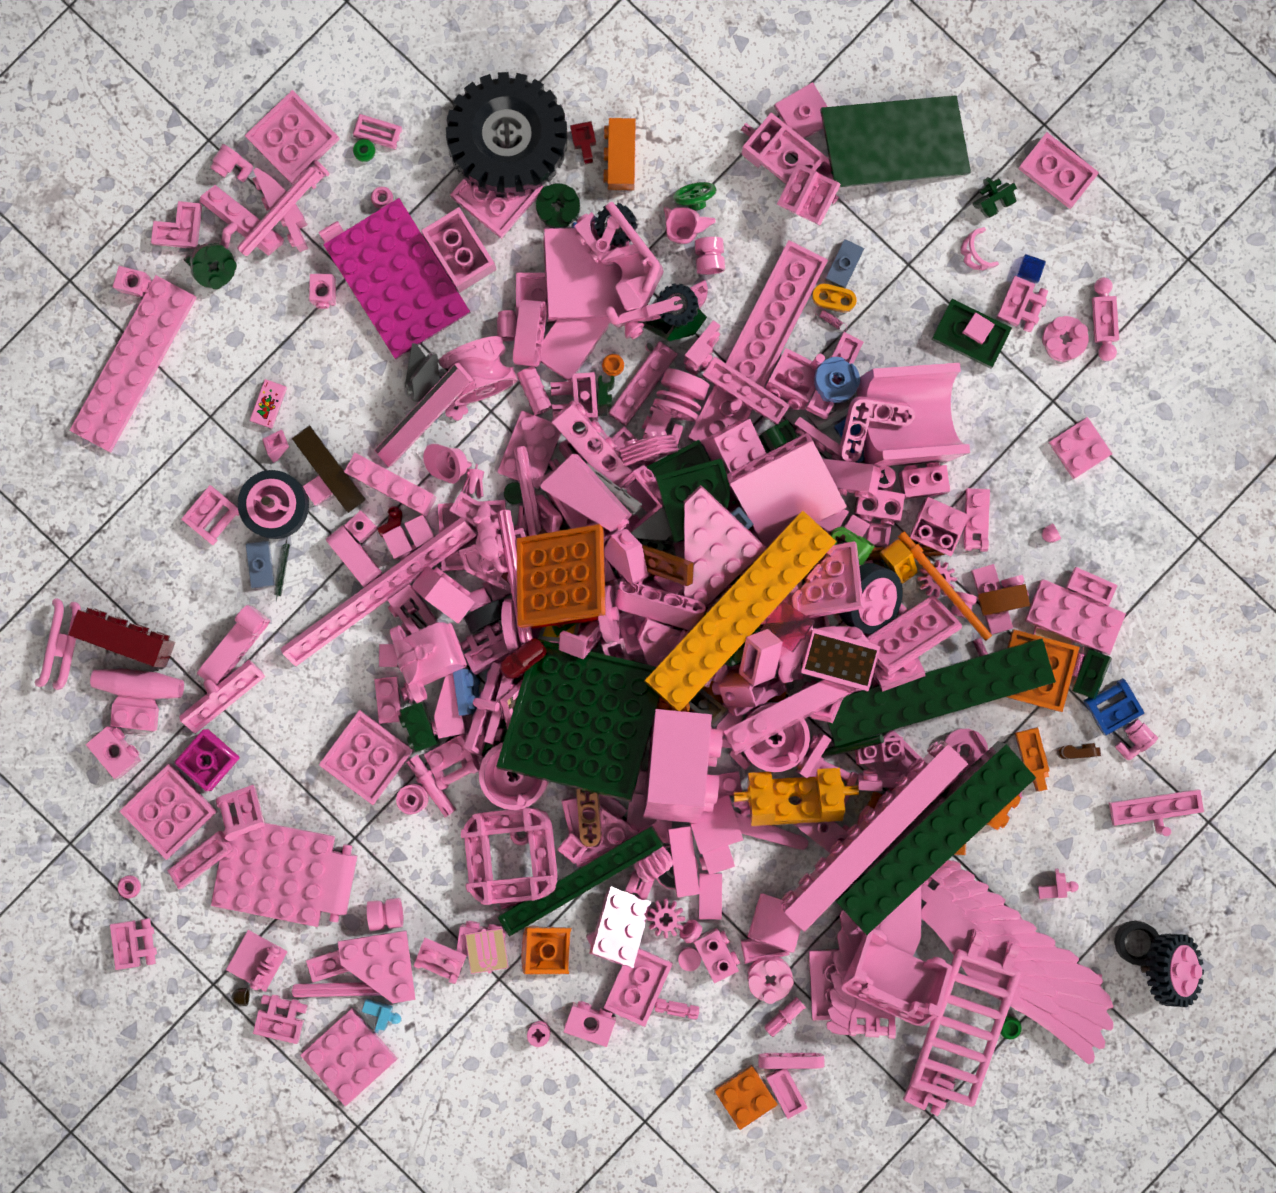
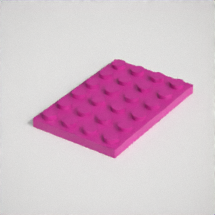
[323,198,471,359]

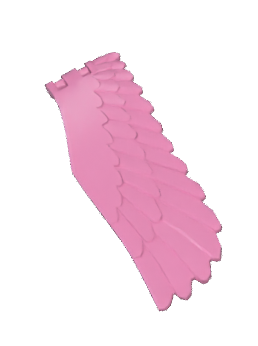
[921,860,1114,1064]

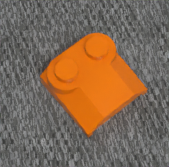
[521,925,572,974]

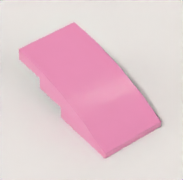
[540,317,611,381]

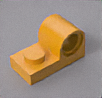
[879,539,918,584]

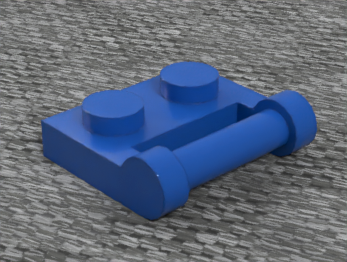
[1083,678,1145,736]

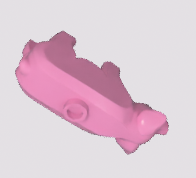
[778,625,878,683]

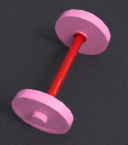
[501,586,620,653]

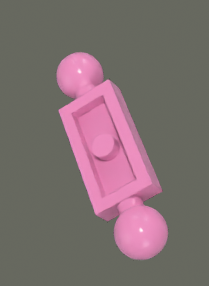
[1092,277,1119,361]

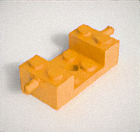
[734,768,859,826]

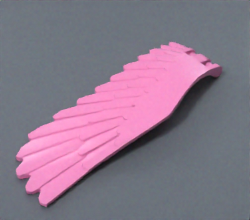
[826,801,921,1039]

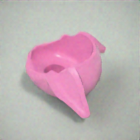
[664,206,715,244]

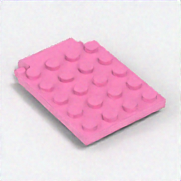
[211,816,357,927]

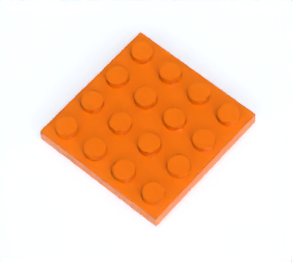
[517,524,605,628]

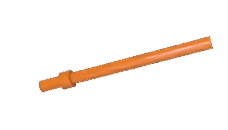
[898,531,992,641]

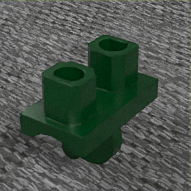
[973,177,1017,218]

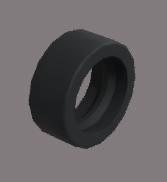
[464,599,503,633]
[1114,920,1159,966]

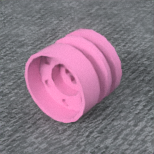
[653,368,709,422]

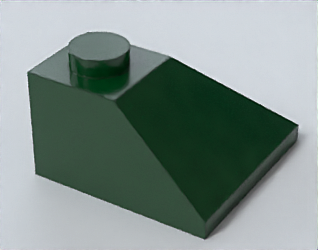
[642,295,707,341]

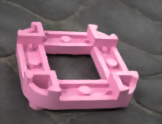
[461,807,557,905]

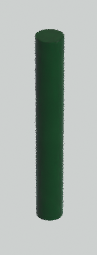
[821,734,884,758]

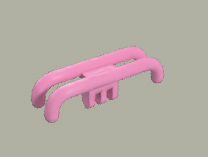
[35,598,81,690]

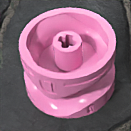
[438,336,518,405]
[742,703,810,772]
[479,743,549,810]

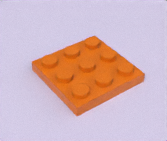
[1006,629,1079,712]

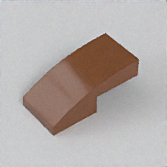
[978,584,1030,616]

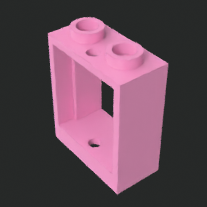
[618,465,663,533]

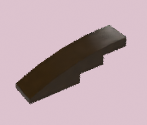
[292,425,366,513]

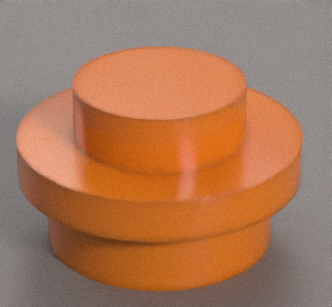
[602,354,624,376]

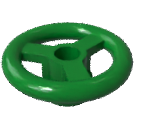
[673,182,717,211]

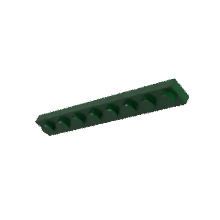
[497,825,664,937]

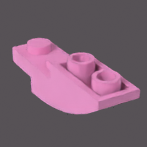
[253,168,308,252]

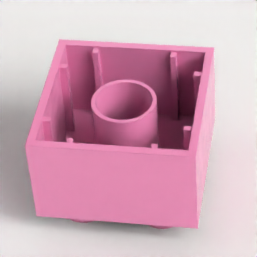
[643,709,723,823]

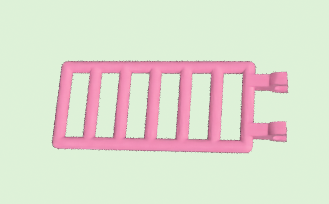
[910,929,1021,1107]

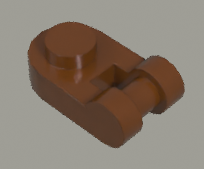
[1057,743,1101,759]

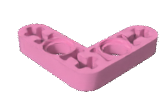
[839,396,915,462]

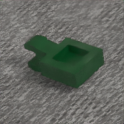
[598,375,615,416]

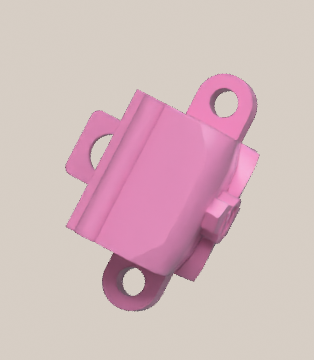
[390,622,467,703]

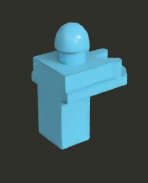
[362,999,401,1033]

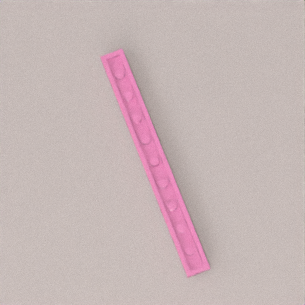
[281,517,477,666]

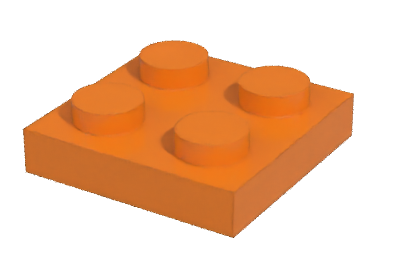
[714,1065,778,1130]

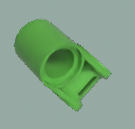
[831,527,875,565]

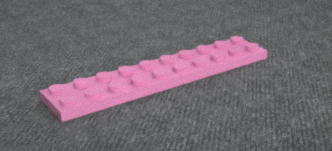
[688,240,828,447]

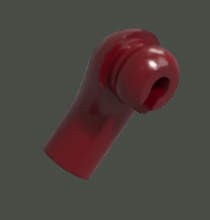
[377,506,403,537]

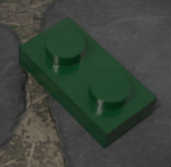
[1072,649,1112,700]

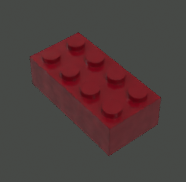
[68,607,176,667]

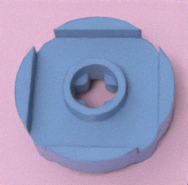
[814,357,860,403]

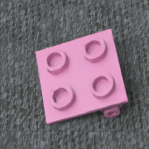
[226,930,288,992]

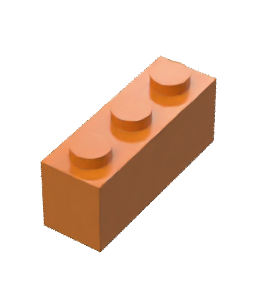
[603,118,636,191]

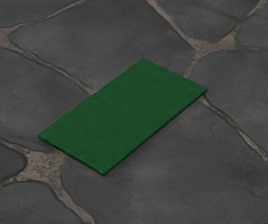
[820,95,971,188]

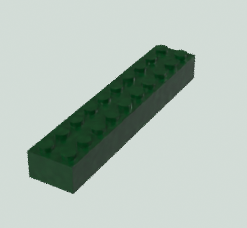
[827,638,1056,747]
[835,741,1036,935]

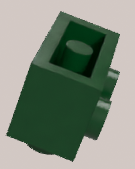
[398,701,440,752]

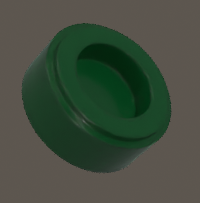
[504,482,523,505]

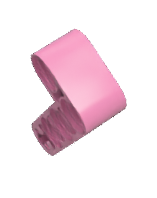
[615,577,706,630]
[197,605,271,685]

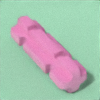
[655,998,699,1020]

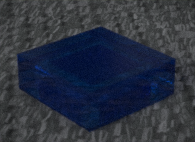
[1017,254,1046,283]

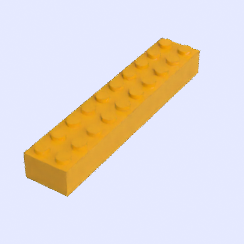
[644,510,837,711]

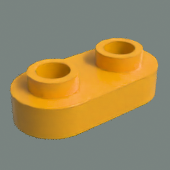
[812,283,857,313]

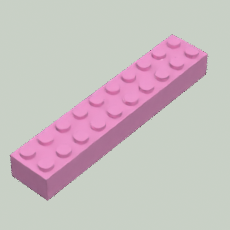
[782,740,968,932]

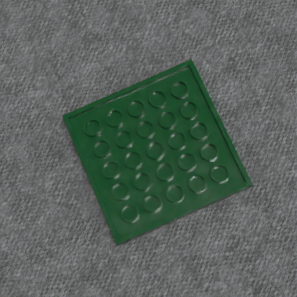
[496,639,661,802]

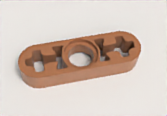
[576,789,602,847]

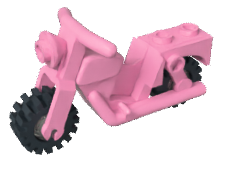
[574,202,699,339]

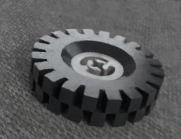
[446,72,567,198]

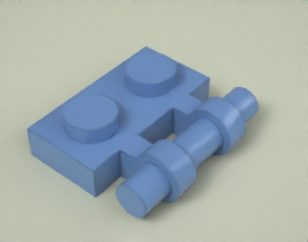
[453,669,480,716]

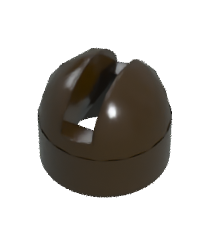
[231,988,250,1006]

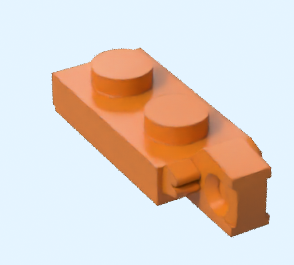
[1015,727,1050,792]

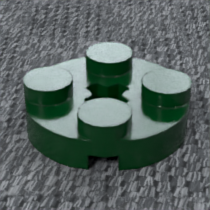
[536,183,580,229]
[190,243,237,290]

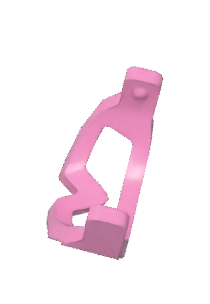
[961,227,999,271]

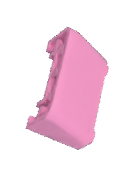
[841,928,953,1026]

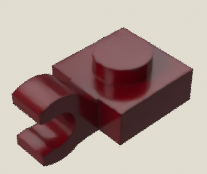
[570,121,596,164]

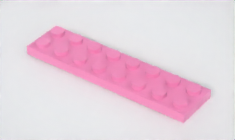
[69,275,197,452]

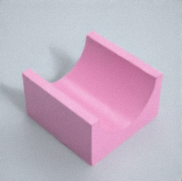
[857,363,970,467]

